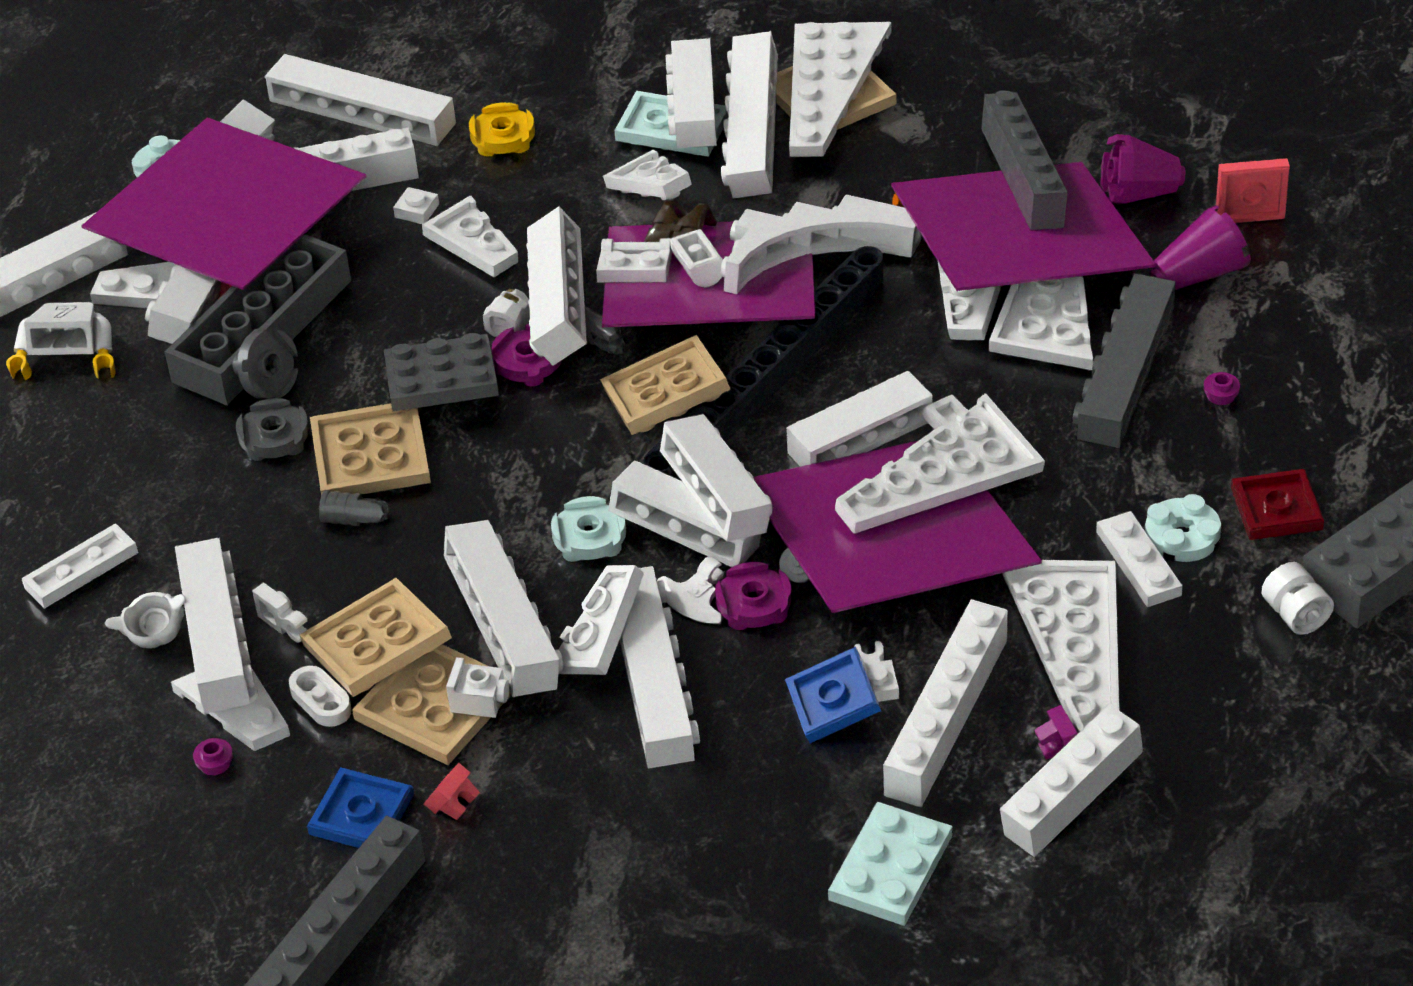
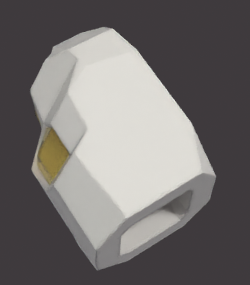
[483,289,530,337]

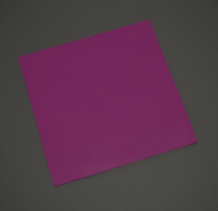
[81,117,367,290]
[891,162,1156,291]
[602,221,815,328]
[753,440,1042,613]

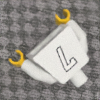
[6,302,116,380]

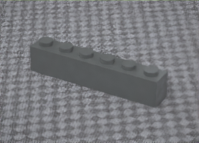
[981,90,1068,230]
[1073,273,1176,448]
[244,815,425,986]

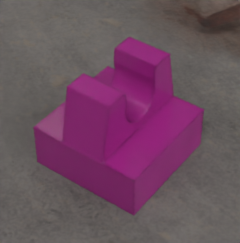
[1034,705,1078,760]

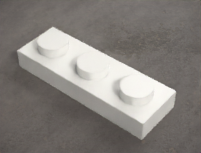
[1097,511,1182,607]
[22,523,138,608]

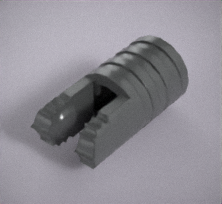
[585,305,625,355]
[319,490,391,526]

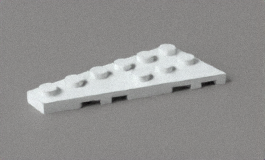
[789,22,892,157]
[989,276,1093,370]
[835,393,1045,534]
[1002,560,1119,733]

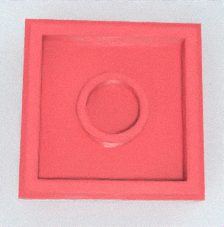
[1216,158,1290,223]

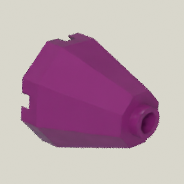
[1100,134,1185,206]

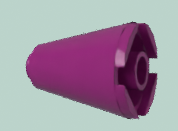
[1149,205,1251,290]

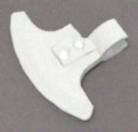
[657,556,724,624]

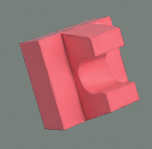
[424,762,480,820]

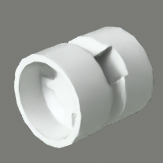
[1261,562,1334,635]

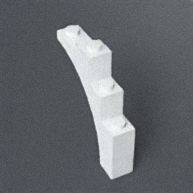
[720,195,921,294]

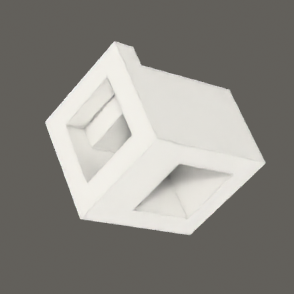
[446,657,509,718]

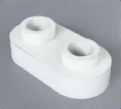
[289,666,352,727]

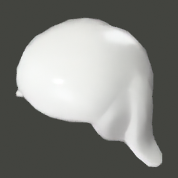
[105,592,185,648]

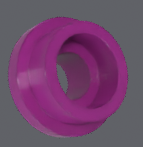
[1203,372,1240,405]
[193,738,233,775]

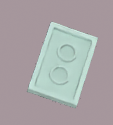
[615,91,729,157]
[828,802,952,926]

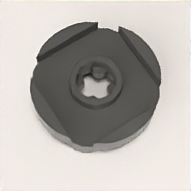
[232,328,298,399]
[236,398,309,461]

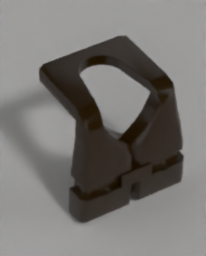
[644,199,717,242]

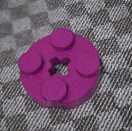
[492,324,562,386]
[715,562,792,630]

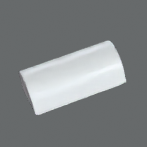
[669,229,723,287]

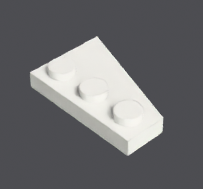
[938,262,1001,340]

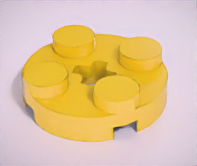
[469,102,535,156]

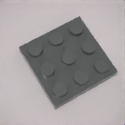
[384,333,499,412]

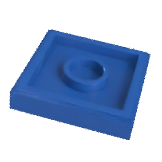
[785,647,881,743]
[307,767,414,848]

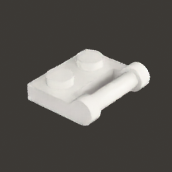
[596,238,672,282]

